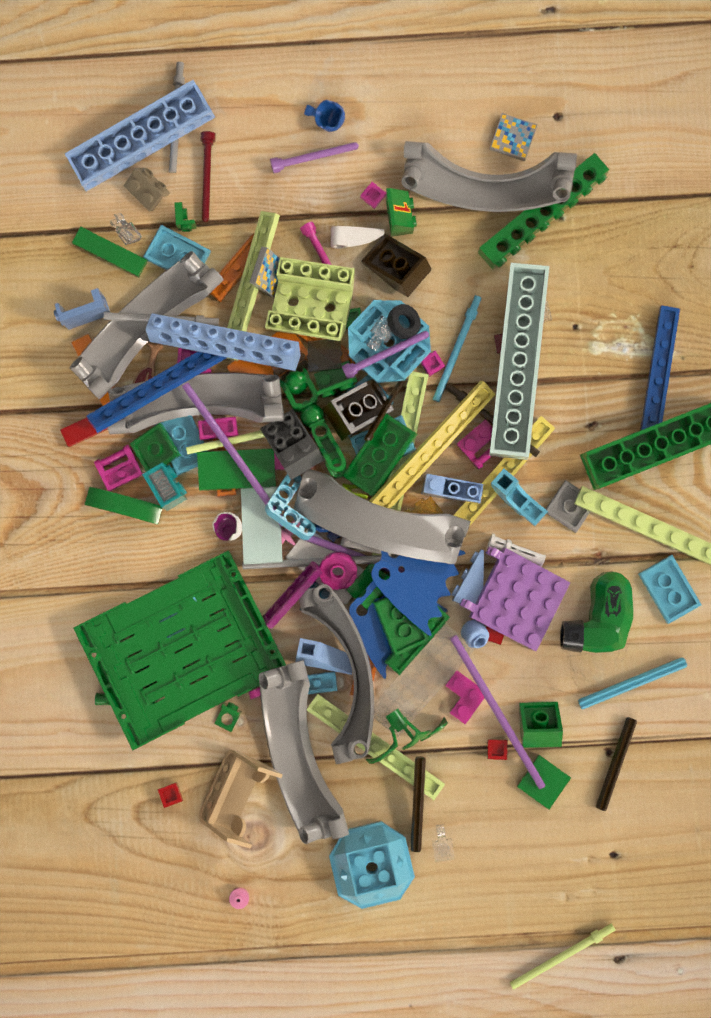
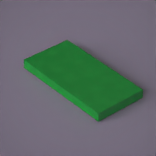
[342,413,418,497]
[197,448,276,491]

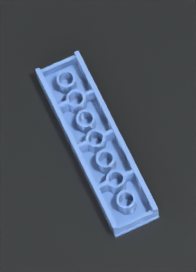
[65,80,215,192]

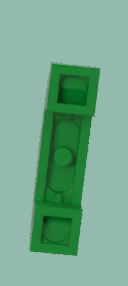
[84,487,163,525]

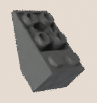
[260,409,324,480]

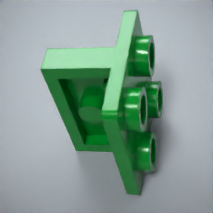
[346,563,389,610]

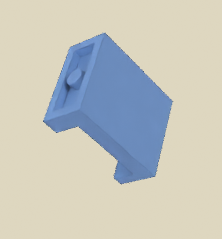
[54,288,110,330]

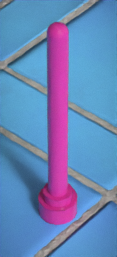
[300,222,332,265]

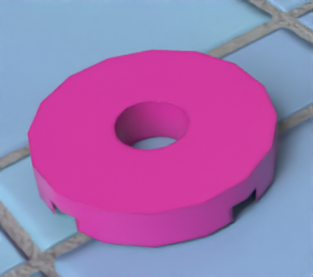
[319,552,357,590]

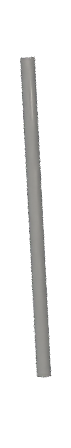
[242,554,399,569]

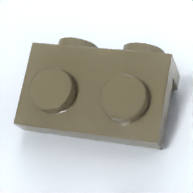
[123,167,170,212]

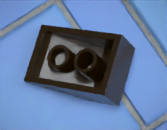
[361,234,432,297]
[322,379,394,441]

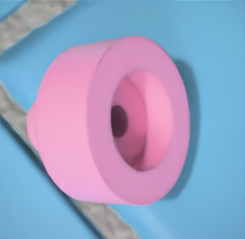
[229,888,249,909]

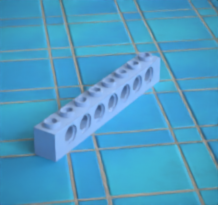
[146,313,301,371]

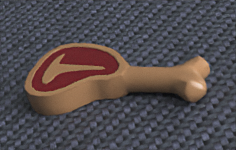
[132,342,163,384]

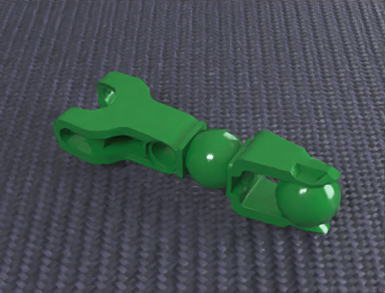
[280,368,346,479]

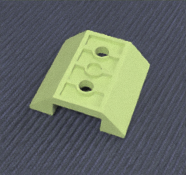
[265,257,355,341]

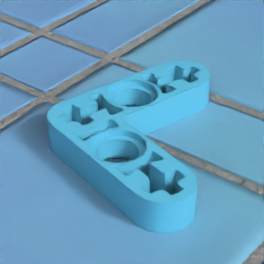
[265,474,316,540]

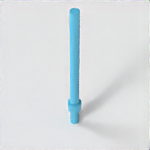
[432,295,482,402]

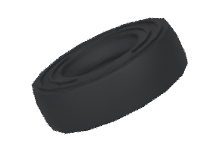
[387,304,421,339]

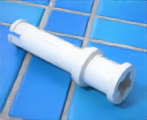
[486,533,546,567]

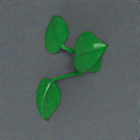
[366,708,448,764]

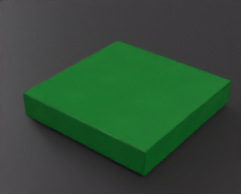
[129,423,181,472]
[517,754,571,810]

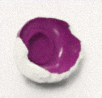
[212,512,242,541]

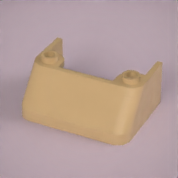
[199,750,283,848]

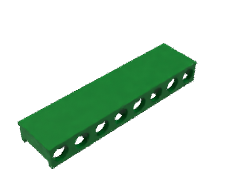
[580,403,711,490]

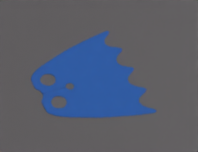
[371,550,466,636]
[349,579,448,679]

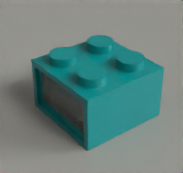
[142,462,187,511]

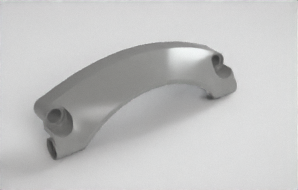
[401,141,577,212]
[70,251,224,400]
[108,373,284,435]
[294,469,471,564]
[299,584,374,764]
[259,660,349,844]

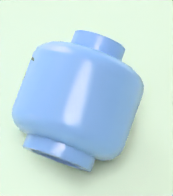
[461,620,489,648]

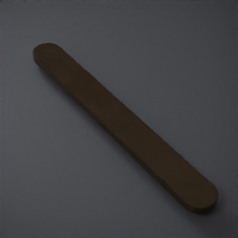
[364,378,407,442]

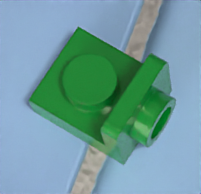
[174,202,196,232]

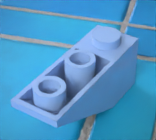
[421,474,484,503]
[451,549,484,604]
[295,638,352,675]

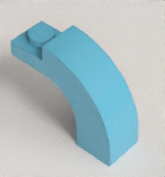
[491,469,548,526]

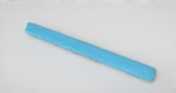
[578,658,687,709]

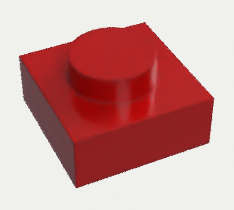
[487,739,508,760]
[158,782,183,808]

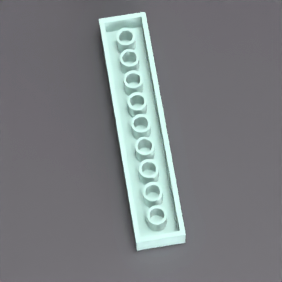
[489,263,549,460]

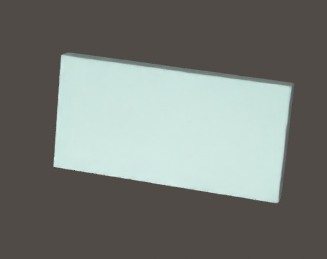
[241,487,283,565]

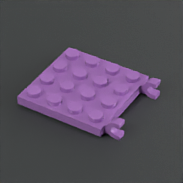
[460,546,570,651]

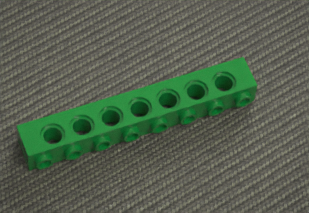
[478,153,609,270]

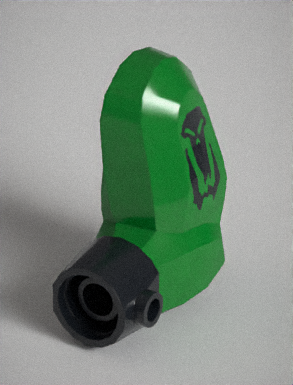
[560,571,634,653]

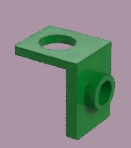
[214,702,242,732]

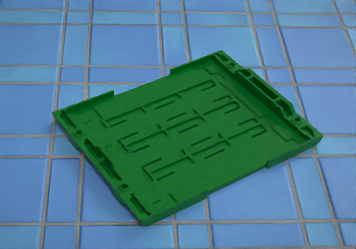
[73,550,286,751]

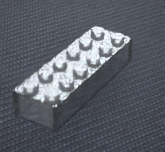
[374,623,475,738]

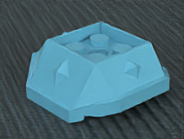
[348,300,431,383]
[329,821,415,909]

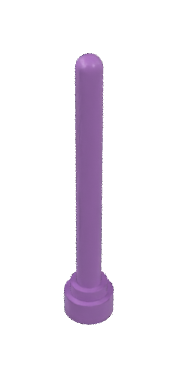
[270,142,359,174]
[342,331,429,379]

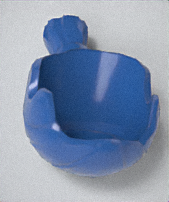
[304,100,345,132]

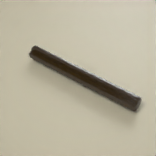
[596,717,637,811]
[410,756,426,852]

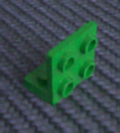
[314,360,358,398]

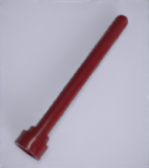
[200,131,216,222]

